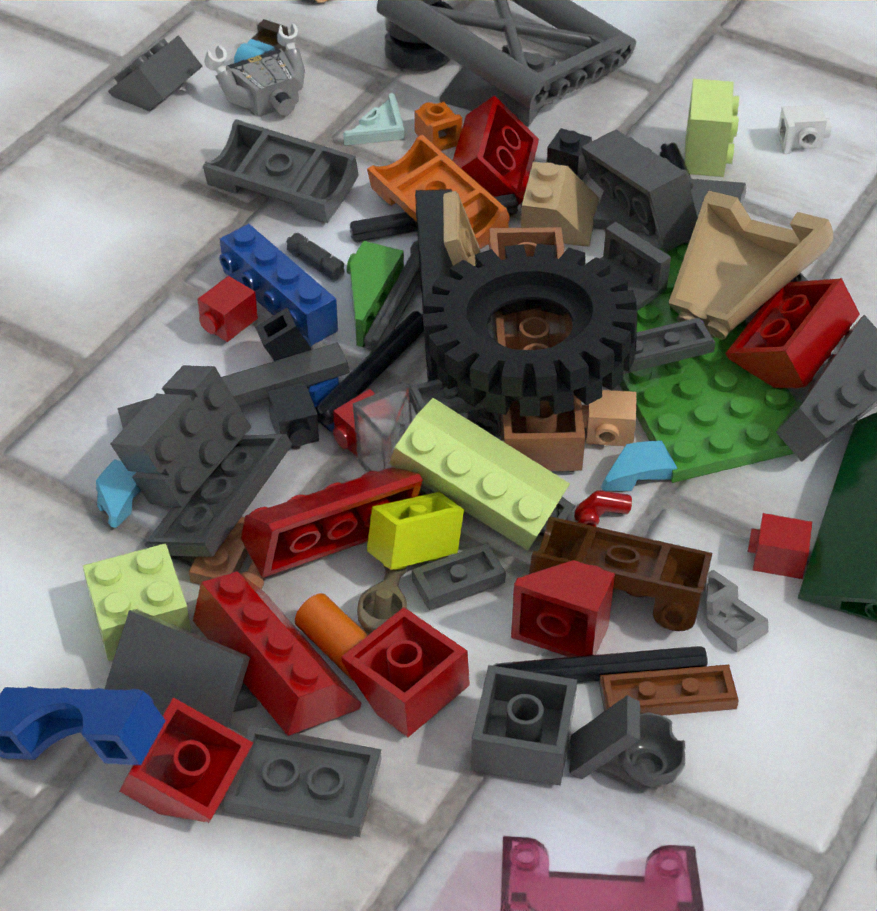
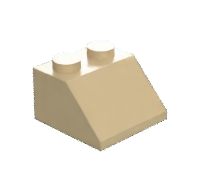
[521,162,599,247]

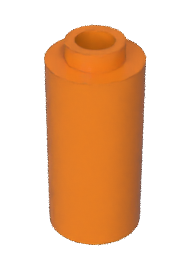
[295,593,368,681]

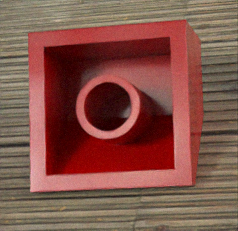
[511,560,615,657]
[341,607,470,737]
[119,697,253,823]

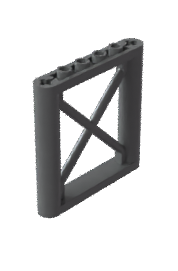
[376,0,636,110]

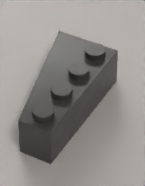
[581,129,698,253]
[776,315,877,462]

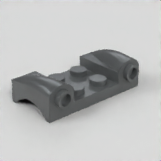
[203,119,359,223]

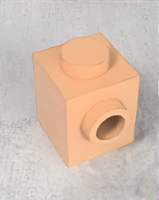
[581,390,636,446]

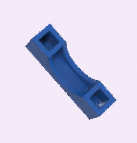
[0,687,166,765]

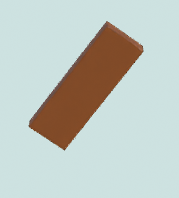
[599,664,739,716]

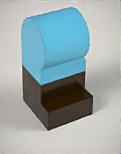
[234,19,288,63]

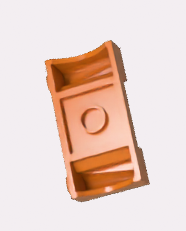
[367,135,510,249]

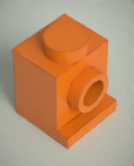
[415,102,462,151]

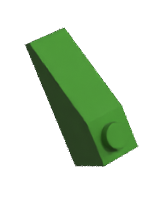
[346,241,404,347]

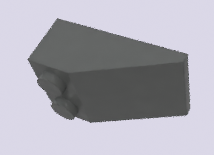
[440,52,556,127]

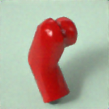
[574,490,632,527]

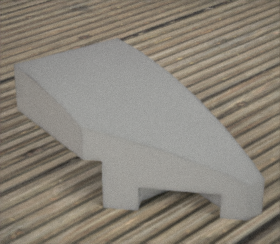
[706,570,769,652]

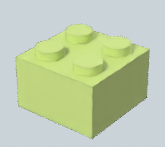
[684,78,739,177]
[82,543,191,661]

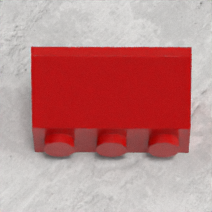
[452,95,539,205]
[725,278,860,389]

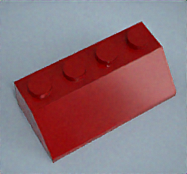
[241,467,423,578]
[193,571,362,736]

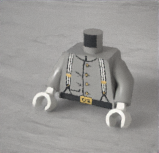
[204,23,305,116]

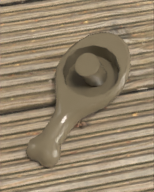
[357,566,407,634]

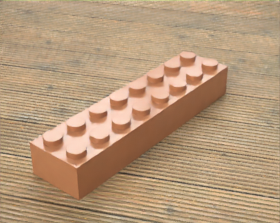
[489,227,585,471]

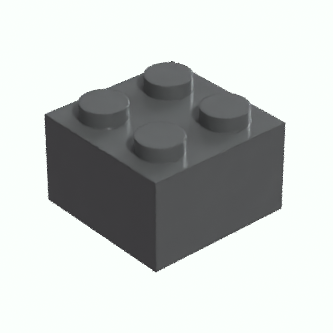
[471,665,577,786]

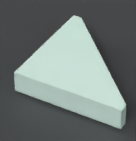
[343,93,405,146]

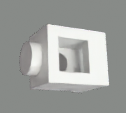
[777,105,831,154]

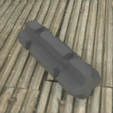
[286,233,345,280]

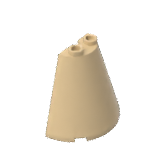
[669,191,834,340]

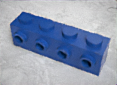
[219,224,338,345]

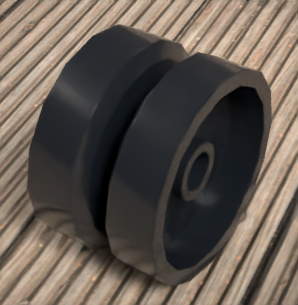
[384,0,453,69]

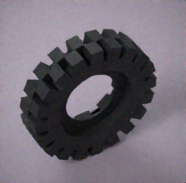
[423,244,637,416]

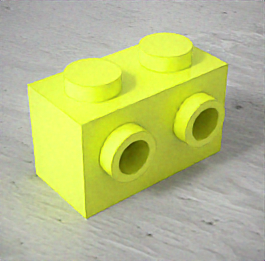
[367,492,464,570]

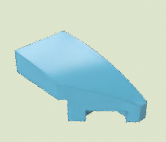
[601,441,677,491]
[96,459,141,528]

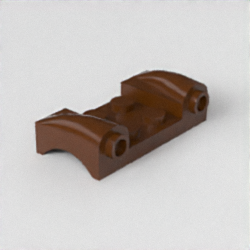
[529,517,713,631]

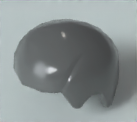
[618,712,686,787]

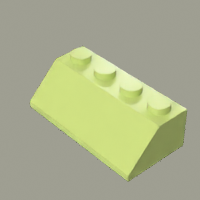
[389,398,570,551]

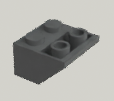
[108,35,203,111]

